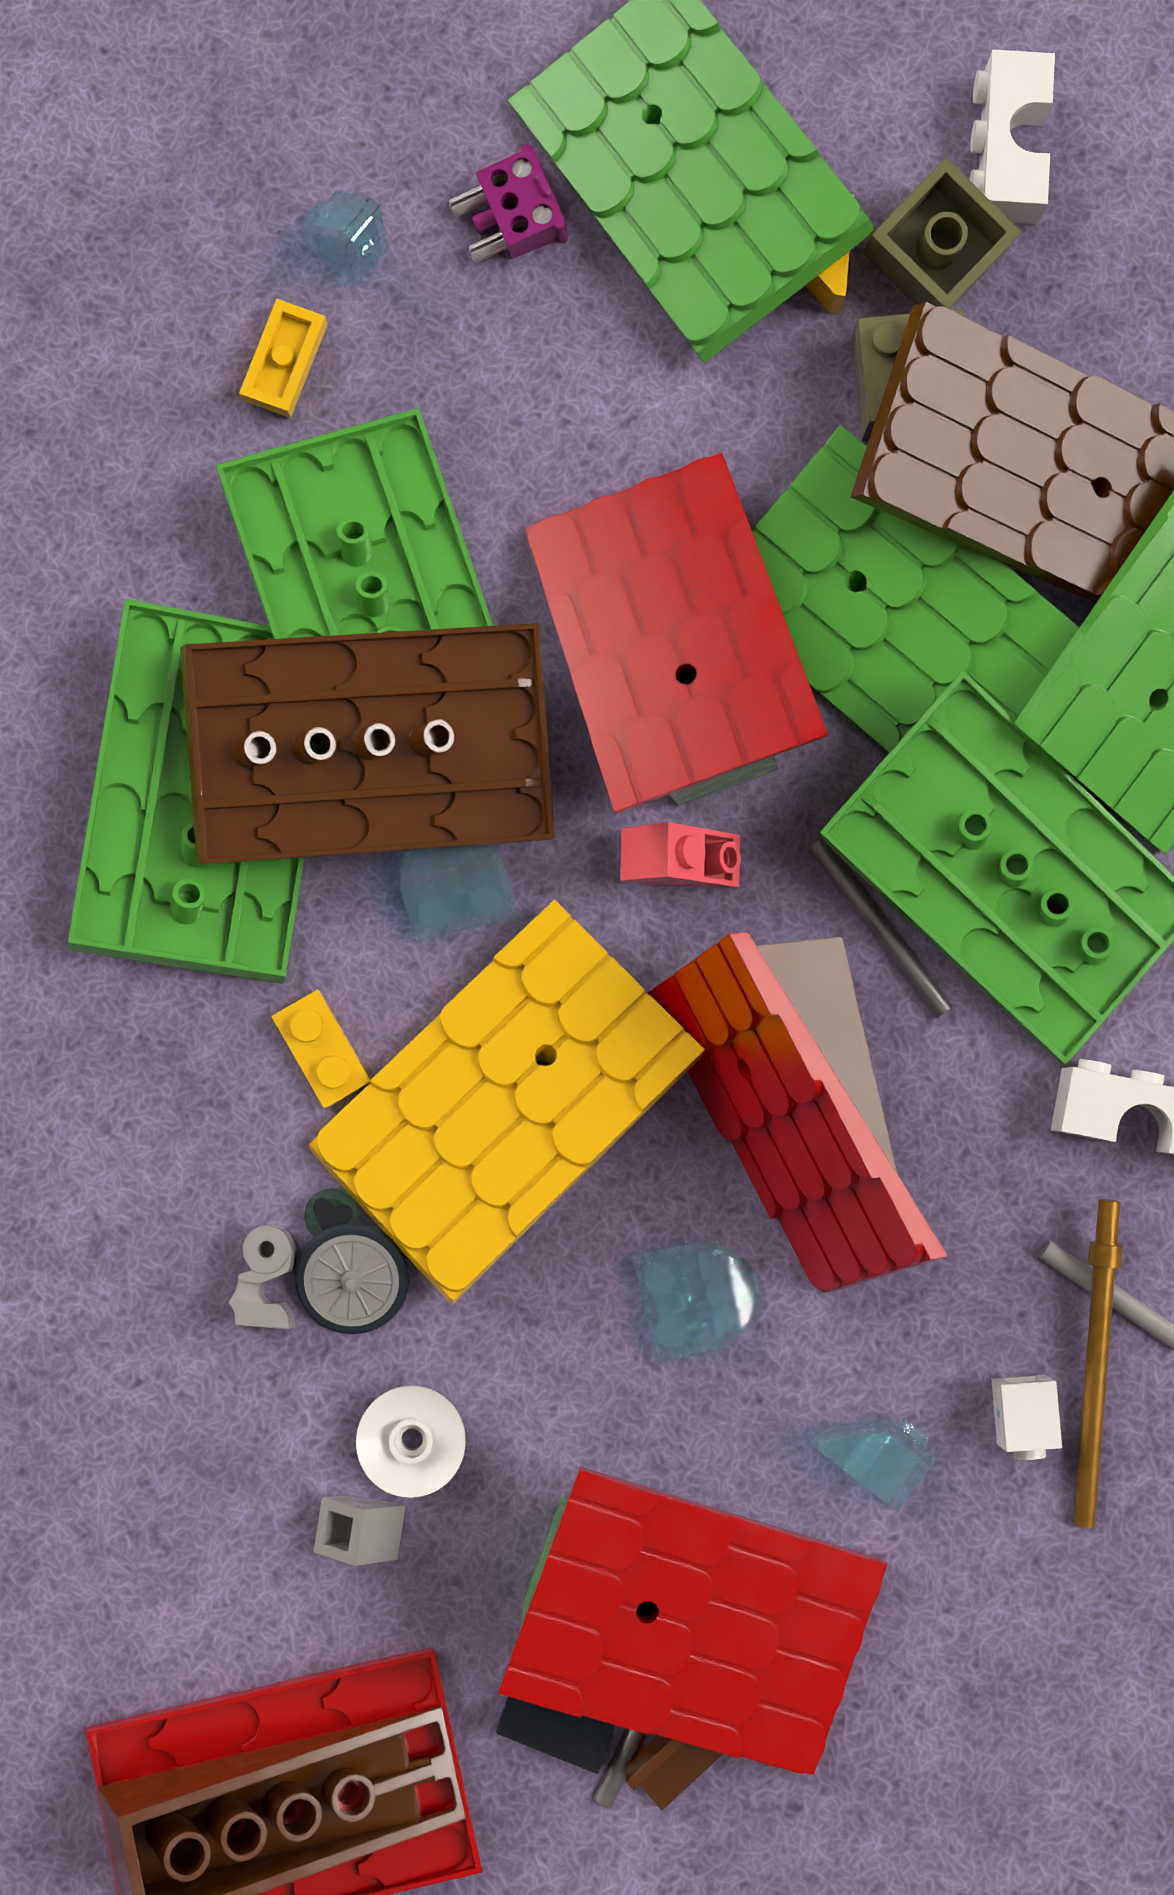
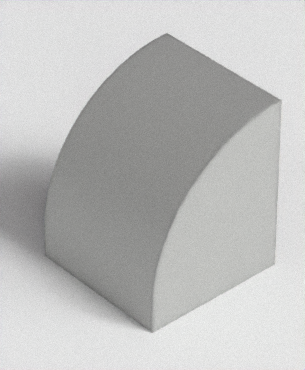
[314,1496,406,1566]

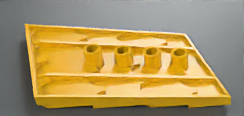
[309,899,705,1305]

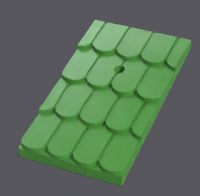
[508,0,875,363]
[216,408,493,753]
[752,425,1080,753]
[1015,491,1174,855]
[67,598,304,984]
[820,670,1174,1067]

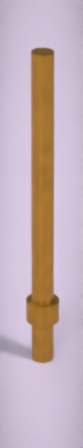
[1073,1199,1123,1529]

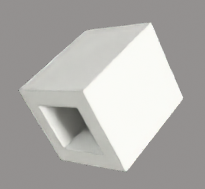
[991,1375,1062,1460]

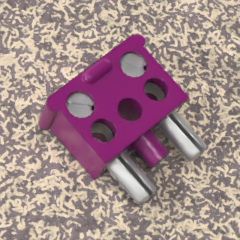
[449,144,569,263]

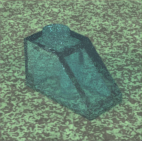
[303,190,389,287]
[804,1417,937,1512]

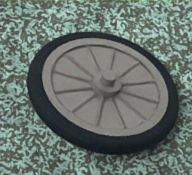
[295,1223,409,1334]

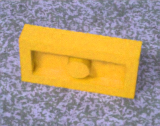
[239,299,328,418]
[271,989,371,1109]

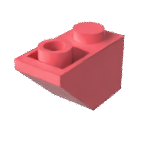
[620,822,741,887]

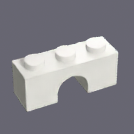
[970,49,1055,225]
[1051,1059,1174,1156]

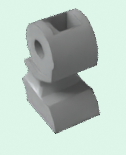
[229,1225,297,1329]

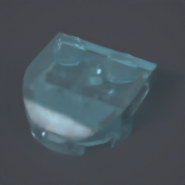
[399,844,518,943]
[632,1239,759,1362]

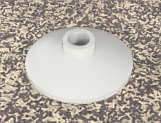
[356,1385,466,1498]

